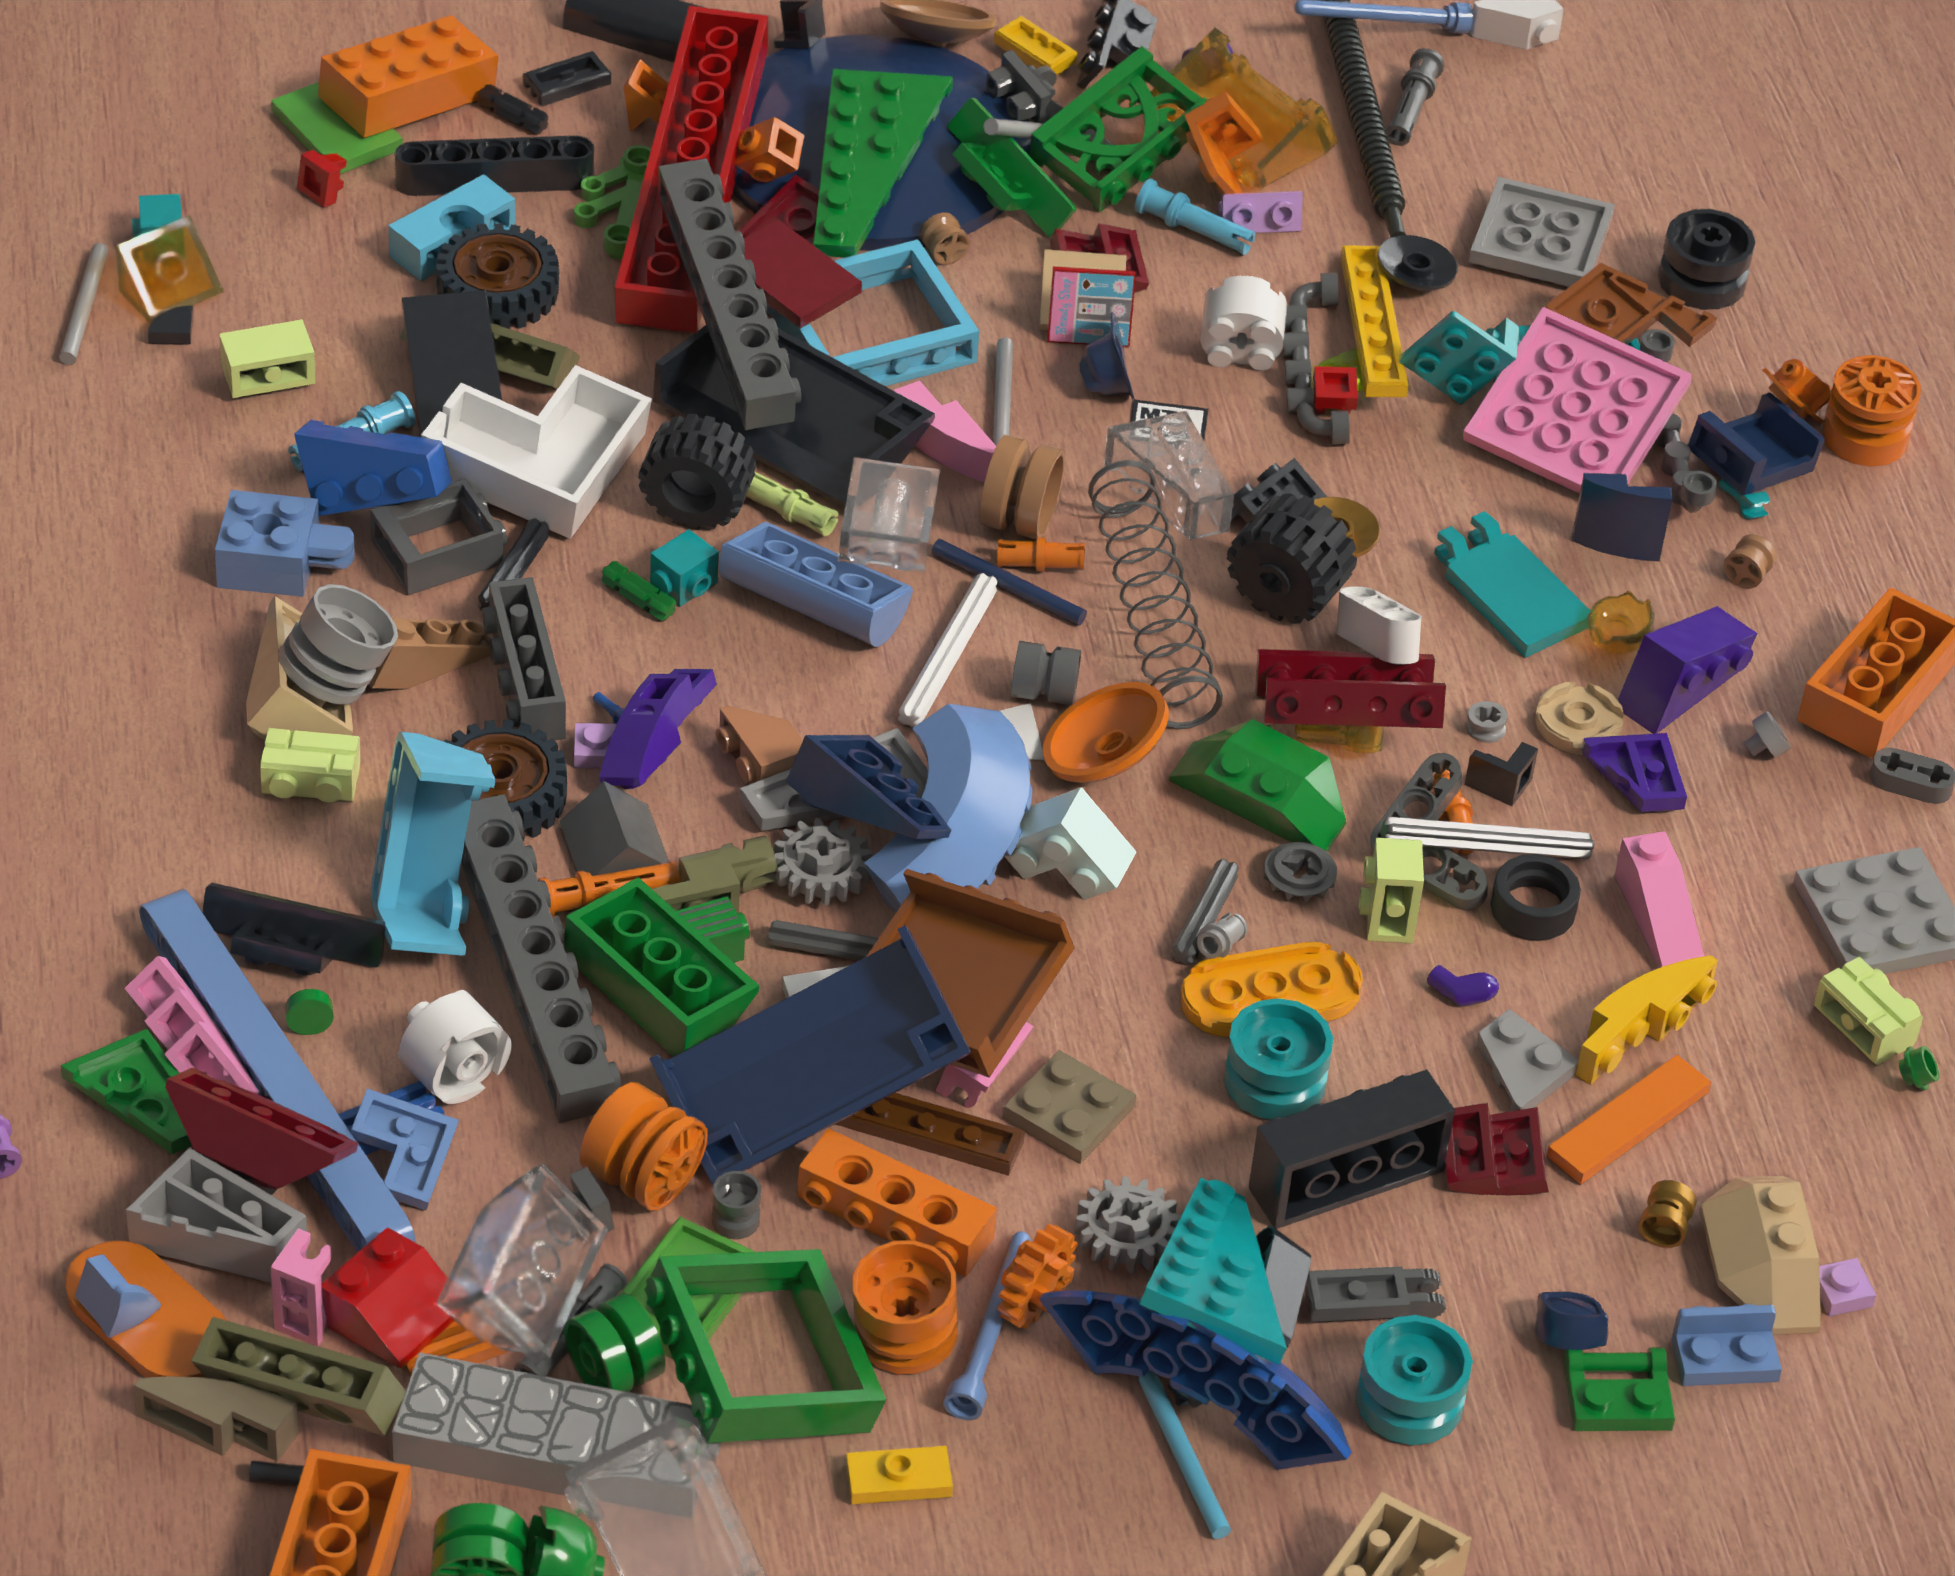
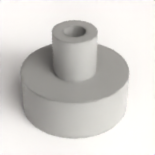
[1744,711,1792,758]

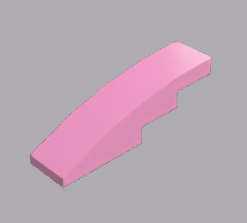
[124,956,259,1094]

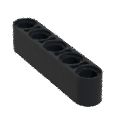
[395,135,594,196]

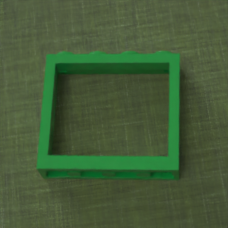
[645,1249,887,1443]

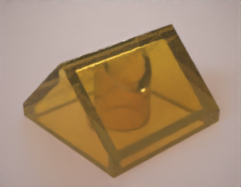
[115,215,224,323]

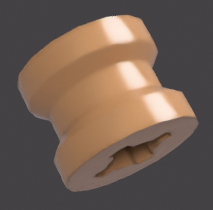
[920,212,970,265]
[1723,534,1777,589]

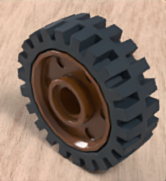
[436,223,559,329]
[444,720,567,841]

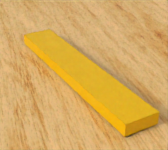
[1340,245,1409,398]

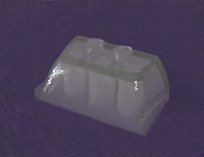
[436,1163,608,1365]

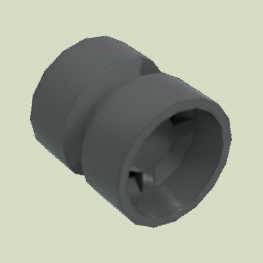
[1011,641,1081,705]

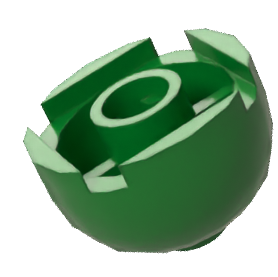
[526,1505,605,1576]

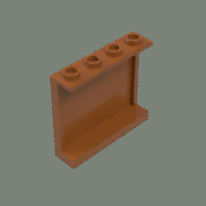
[866,869,1075,1078]

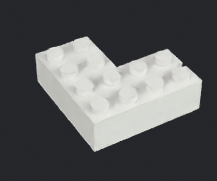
[421,365,652,539]

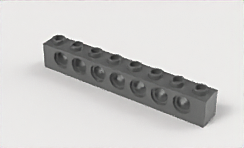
[658,158,801,430]
[461,794,621,1123]

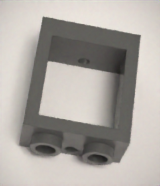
[370,478,507,595]

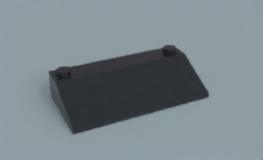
[653,325,935,513]

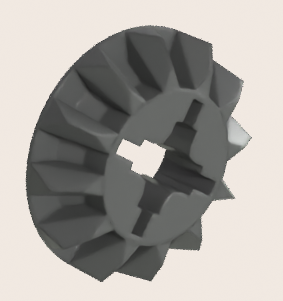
[1264,842,1337,903]

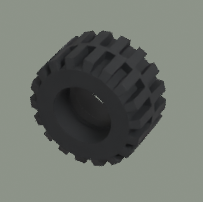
[638,414,756,530]

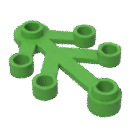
[574,145,651,259]

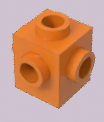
[736,117,804,183]

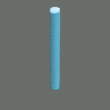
[1138,1371,1231,1539]

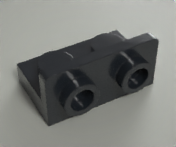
[1223,458,1327,524]

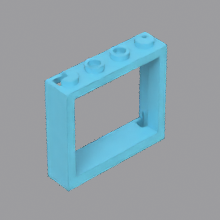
[767,239,979,386]

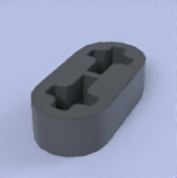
[1870,748,1955,804]

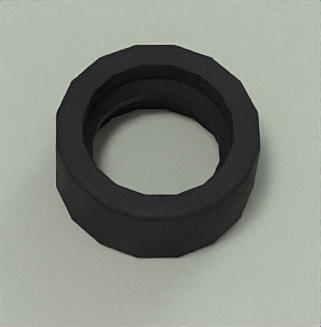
[1490,854,1581,940]

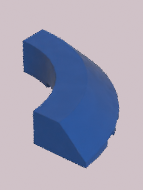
[1039,1290,1352,1470]

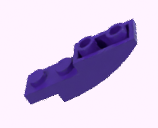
[599,669,717,789]

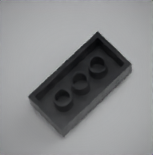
[1248,1069,1455,1229]

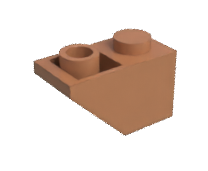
[716,706,803,784]

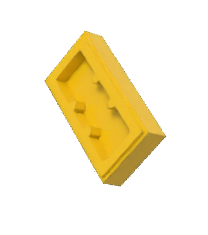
[993,16,1078,75]
[846,1446,953,1504]

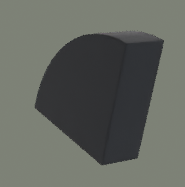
[148,305,194,344]

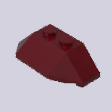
[165,1067,359,1189]

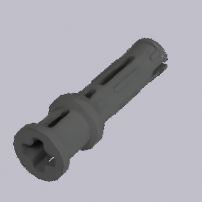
[1386,48,1445,146]

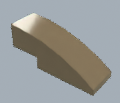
[134,1376,299,1462]

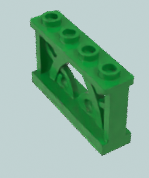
[1030,46,1208,212]

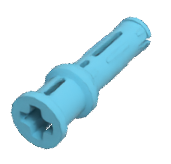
[1135,179,1256,255]
[288,391,416,471]

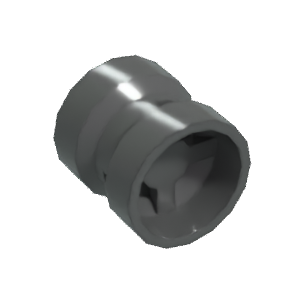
[712,1171,761,1239]

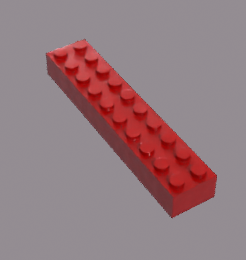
[615,6,768,333]

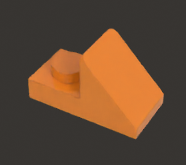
[623,59,669,131]

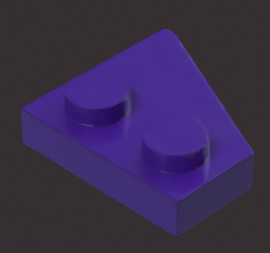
[1582,733,1687,812]

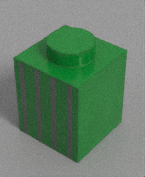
[677,896,750,963]

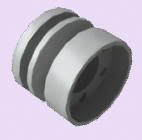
[278,584,398,705]

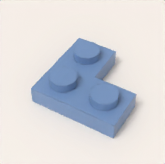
[351,1088,459,1210]

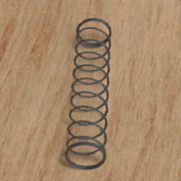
[1088,460,1223,729]

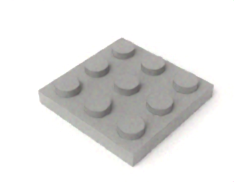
[1469,177,1615,287]
[1793,847,1955,974]

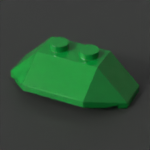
[1169,719,1346,852]

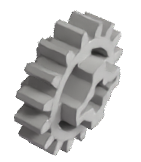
[772,818,872,906]
[1075,1176,1181,1273]

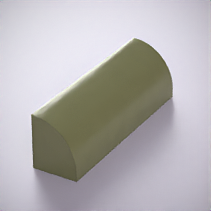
[400,323,580,389]

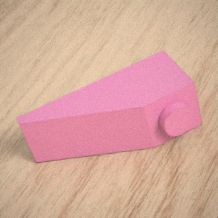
[1615,831,1704,968]

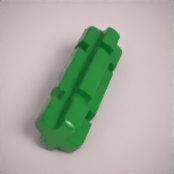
[601,561,676,621]

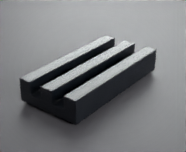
[523,51,612,107]

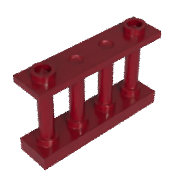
[1255,649,1446,728]

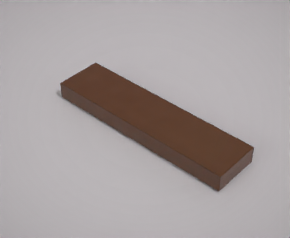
[835,1093,1025,1176]

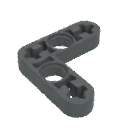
[1370,753,1488,910]

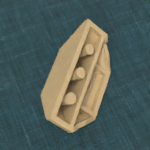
[1699,1176,1821,1335]

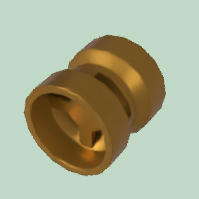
[1638,1180,1697,1248]

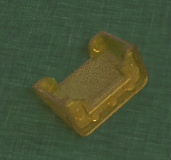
[1150,27,1338,189]

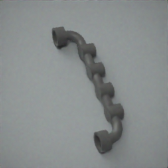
[1283,273,1349,445]
[1639,329,1717,513]

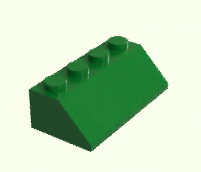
[563,877,759,1057]

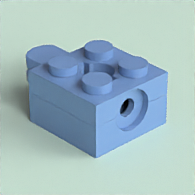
[215,490,355,597]

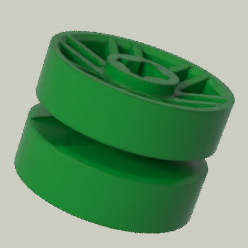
[564,1293,666,1392]
[430,1503,529,1576]

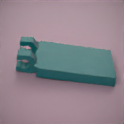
[1434,511,1595,658]

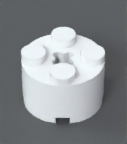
[1200,276,1287,371]
[398,990,511,1104]

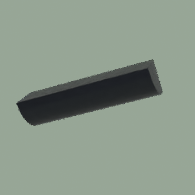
[563,0,702,63]

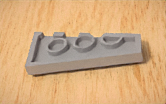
[739,728,928,831]

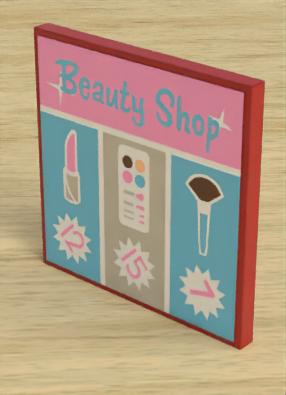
[1047,266,1136,347]

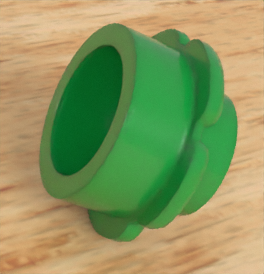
[1899,1046,1939,1091]

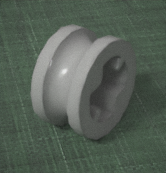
[1467,701,1508,743]

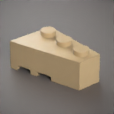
[1323,1492,1472,1576]

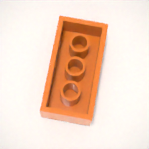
[318,15,499,138]
[1797,587,1955,759]
[270,1449,412,1576]

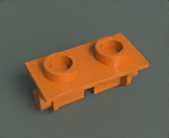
[1762,359,1831,424]

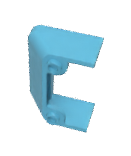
[371,732,496,956]

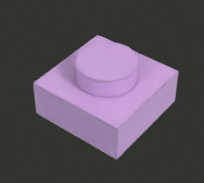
[574,723,617,768]
[1820,1258,1876,1316]

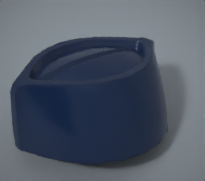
[1535,1291,1609,1350]

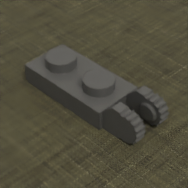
[1305,1266,1446,1322]

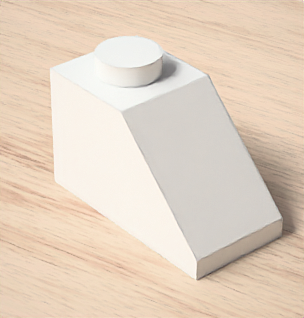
[1469,0,1564,49]

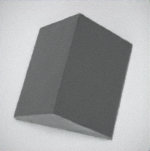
[560,781,669,876]

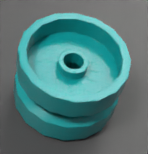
[1224,998,1334,1119]
[1355,1315,1473,1445]

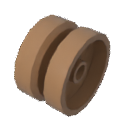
[979,434,1065,539]

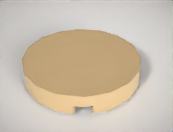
[1535,682,1624,755]

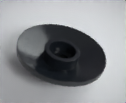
[1377,235,1458,291]

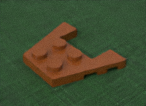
[1545,263,1717,347]

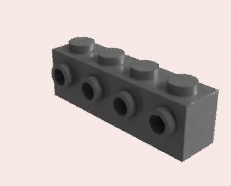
[482,577,566,740]

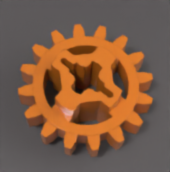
[997,1224,1078,1329]

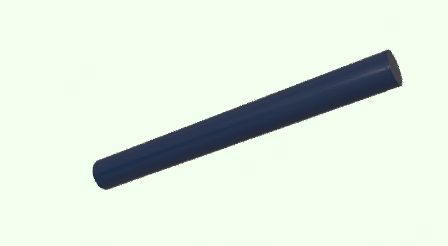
[932,538,1087,626]

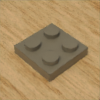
[1003,1050,1136,1164]

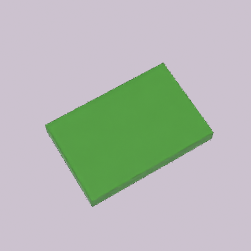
[271,82,403,174]
[620,1216,756,1359]

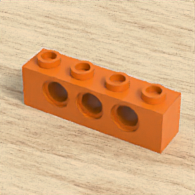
[797,1128,997,1277]

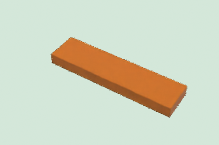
[1546,1054,1712,1185]

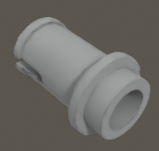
[1197,913,1248,958]

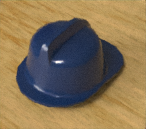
[1079,312,1134,400]

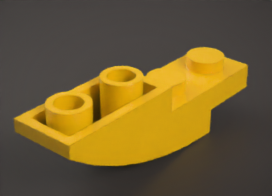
[1575,955,1718,1085]

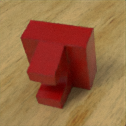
[296,150,347,208]
[1313,366,1358,414]

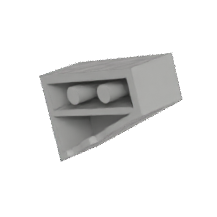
[126,1148,308,1283]

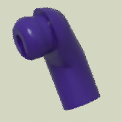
[1427,965,1499,1007]

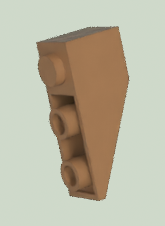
[369,617,491,689]

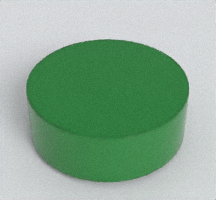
[285,989,334,1035]

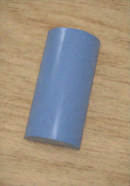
[719,521,913,647]

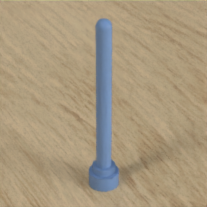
[1294,0,1473,34]
[943,1231,1031,1420]

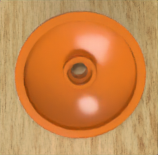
[1043,682,1169,783]

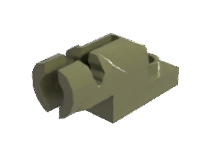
[652,836,777,913]

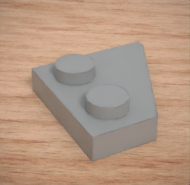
[1476,1009,1579,1111]

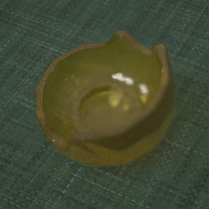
[1587,591,1655,655]

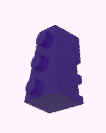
[1618,606,1758,734]

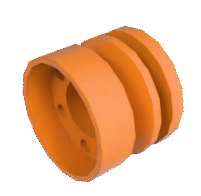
[1822,355,1921,467]
[580,1082,708,1211]
[853,1240,958,1374]

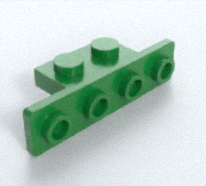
[948,98,1076,237]

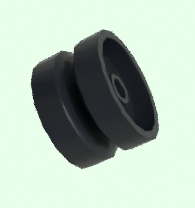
[1658,209,1756,310]

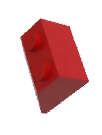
[321,1227,468,1369]

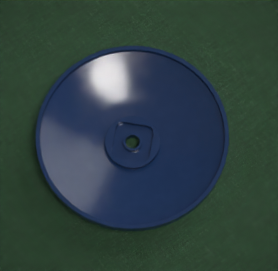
[733,35,1031,251]

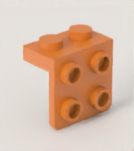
[1184,91,1263,197]

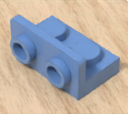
[1671,1304,1782,1386]

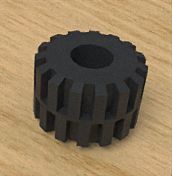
[1226,493,1357,623]

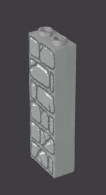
[392,1352,721,1520]

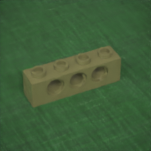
[191,1317,406,1437]

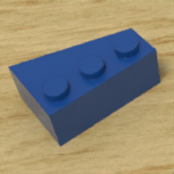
[294,420,452,516]

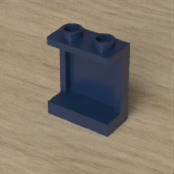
[1688,392,1825,495]

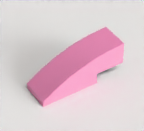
[893,380,996,482]

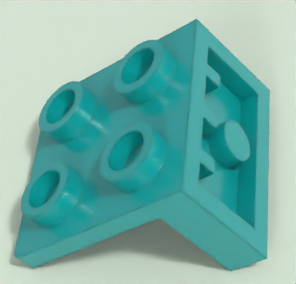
[1400,311,1519,405]

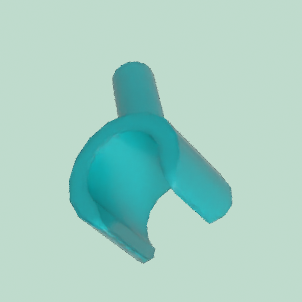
[1718,479,1770,520]

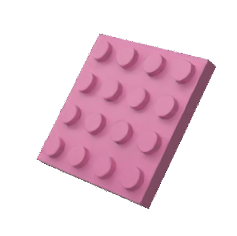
[1463,307,1692,494]

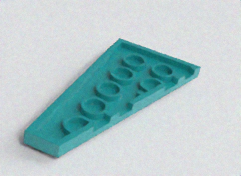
[1139,1177,1287,1365]

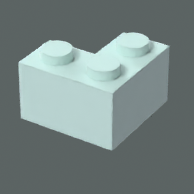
[1004,787,1136,900]

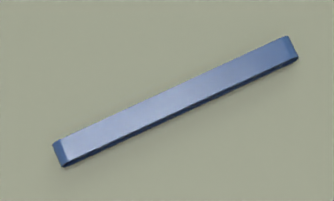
[139,889,416,1253]

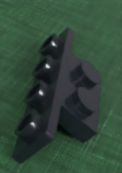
[1077,0,1158,89]
[202,883,386,975]

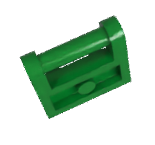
[1564,1347,1675,1431]

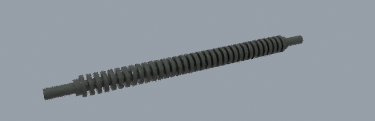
[1319,0,1406,238]

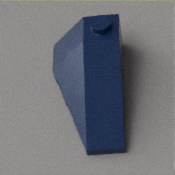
[786,735,952,839]

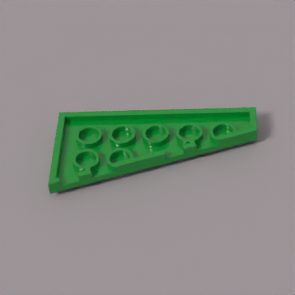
[814,69,953,258]

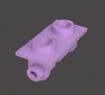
[1218,191,1303,233]

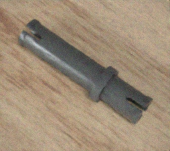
[514,1264,627,1377]

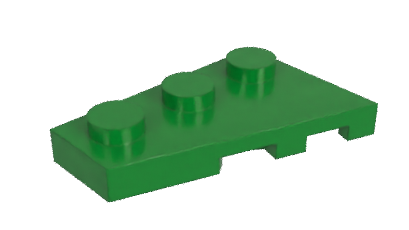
[61,1029,192,1154]

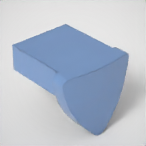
[75,1254,161,1338]

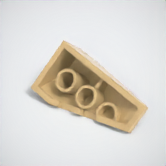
[246,596,353,740]

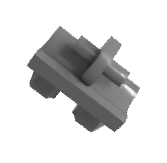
[986,50,1057,123]

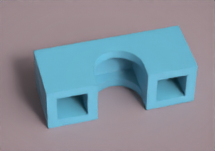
[388,175,516,282]

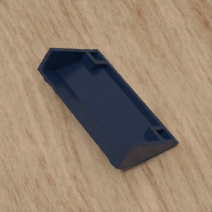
[649,925,971,1185]

